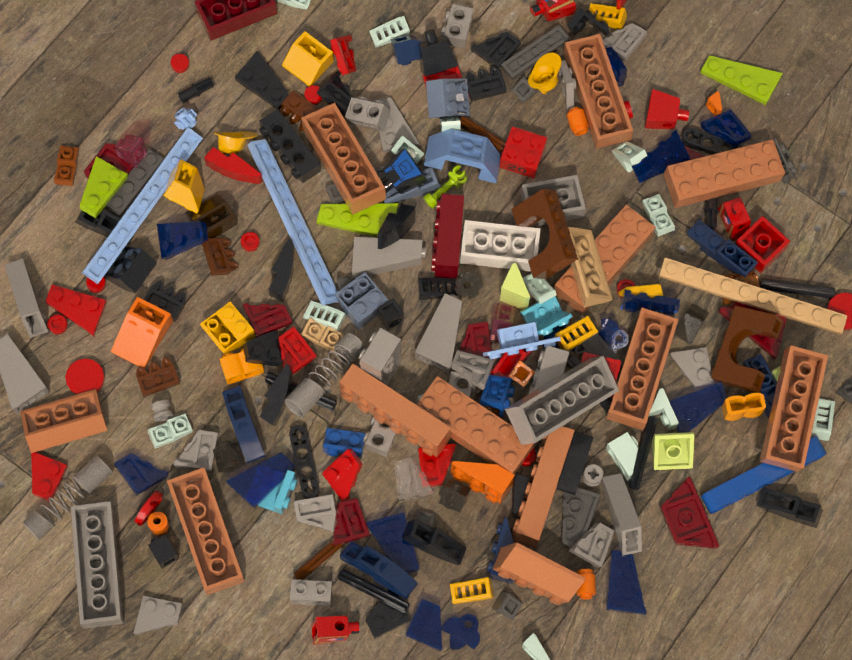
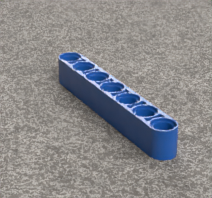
[701,436,827,514]

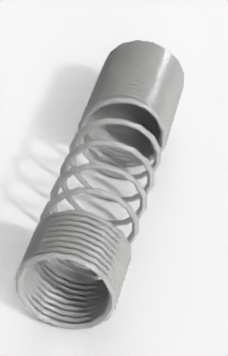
[285,333,365,417]
[22,455,113,540]

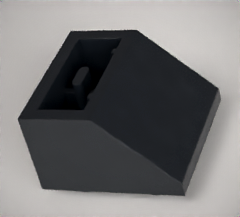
[103,246,157,293]

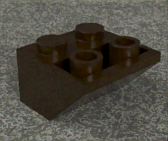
[186,194,237,239]

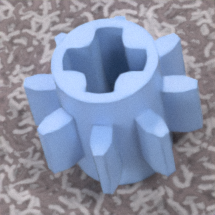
[174,107,197,130]

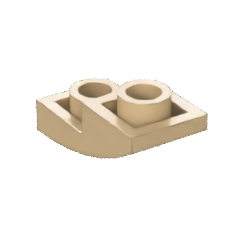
[300,318,344,352]

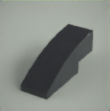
[378,204,416,249]
[75,210,136,244]
[269,239,294,302]
[259,364,293,426]
[557,431,594,495]
[757,487,823,528]
[402,519,466,565]

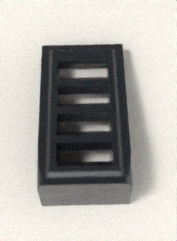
[418,278,457,300]
[512,473,530,519]

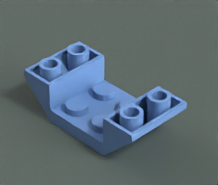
[424,129,501,183]

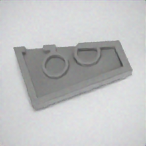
[373,97,419,153]

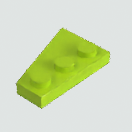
[80,156,128,218]

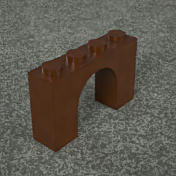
[511,189,578,279]
[711,306,783,393]

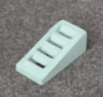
[369,16,410,48]
[303,301,346,331]
[811,398,835,441]
[522,633,550,660]

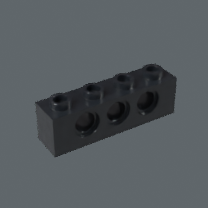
[259,109,321,184]

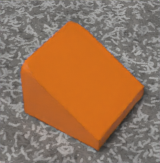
[706,91,722,119]
[509,361,535,387]

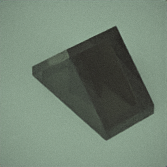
[675,304,709,345]

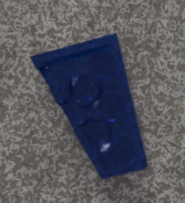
[632,130,691,183]
[157,221,208,260]
[620,289,680,315]
[669,382,727,433]
[226,453,296,509]
[366,512,420,573]
[606,550,647,615]

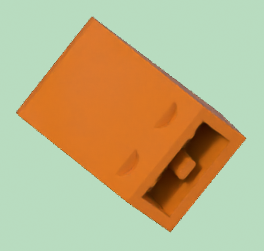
[111,297,173,369]
[450,461,515,504]

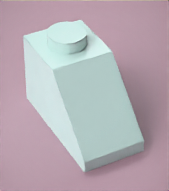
[606,432,638,481]

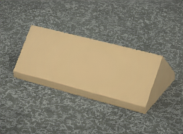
[568,227,613,308]

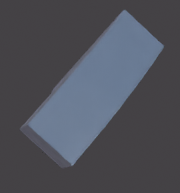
[384,167,442,204]

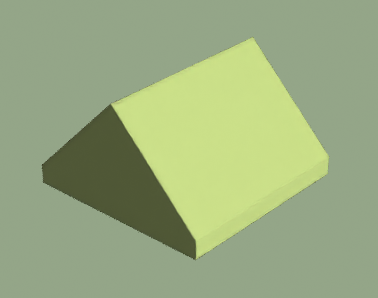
[500,263,530,310]
[651,432,694,470]

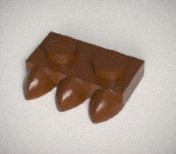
[280,90,320,131]
[201,237,239,276]
[136,357,180,397]

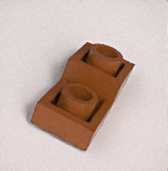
[54,146,79,186]

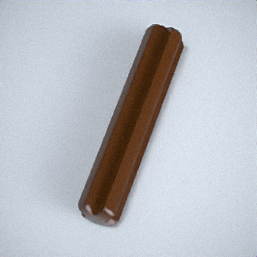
[460,116,506,152]
[294,540,343,580]

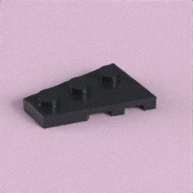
[235,51,289,110]

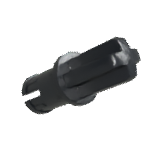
[177,78,214,103]
[704,197,719,229]

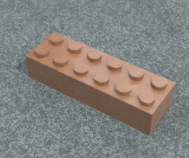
[563,34,633,149]
[301,103,386,215]
[663,140,785,208]
[554,204,656,316]
[606,308,679,431]
[760,345,828,472]
[339,364,451,457]
[416,376,535,475]
[512,426,575,549]
[167,467,245,596]

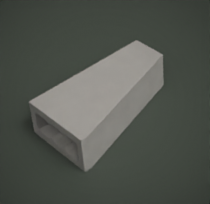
[352,237,426,278]
[5,259,48,338]
[415,293,462,374]
[0,334,49,415]
[602,473,642,556]

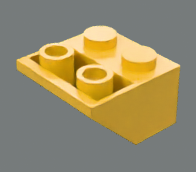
[282,31,334,86]
[164,159,205,213]
[200,301,255,354]

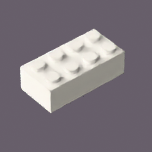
[460,220,540,271]

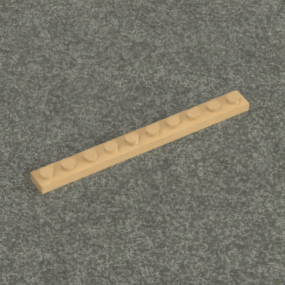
[658,258,847,335]

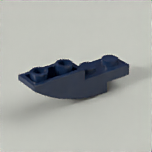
[686,219,758,277]
[743,354,777,418]
[222,385,265,463]
[340,541,418,599]

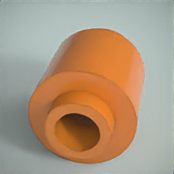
[566,107,589,136]
[147,512,169,536]
[576,569,596,600]

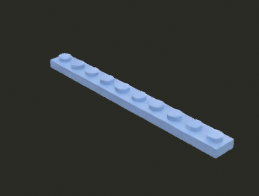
[82,127,203,284]
[247,139,338,305]

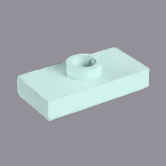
[523,273,556,304]

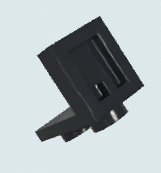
[567,8,611,38]

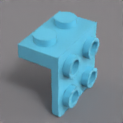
[520,296,573,336]
[246,466,298,514]

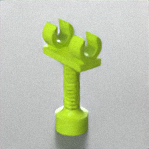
[423,165,467,209]

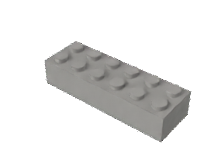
[505,356,619,445]
[71,501,124,629]

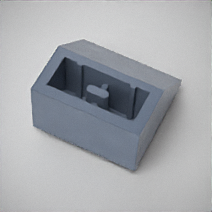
[426,79,470,118]
[335,272,389,330]

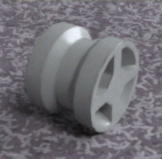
[151,400,173,422]
[583,464,603,487]

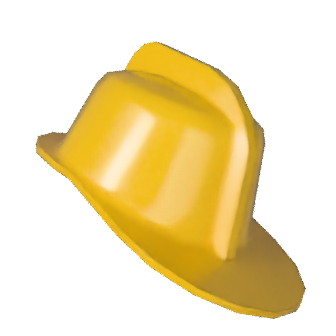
[528,53,562,94]
[214,131,258,154]

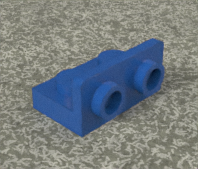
[480,375,515,417]
[323,428,365,458]

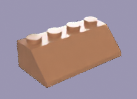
[20,389,108,453]
[493,542,585,605]

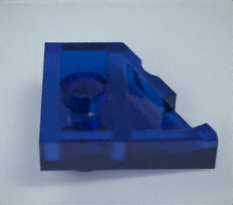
[605,47,627,87]
[700,109,751,146]
[114,453,168,496]
[406,599,442,652]

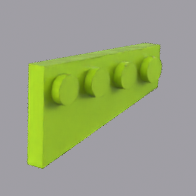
[700,55,783,105]
[316,203,398,237]

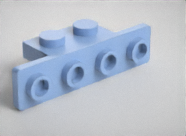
[483,322,561,359]

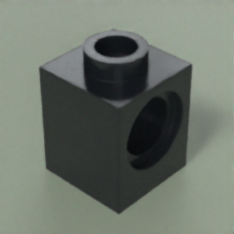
[377,298,404,330]
[148,535,179,569]

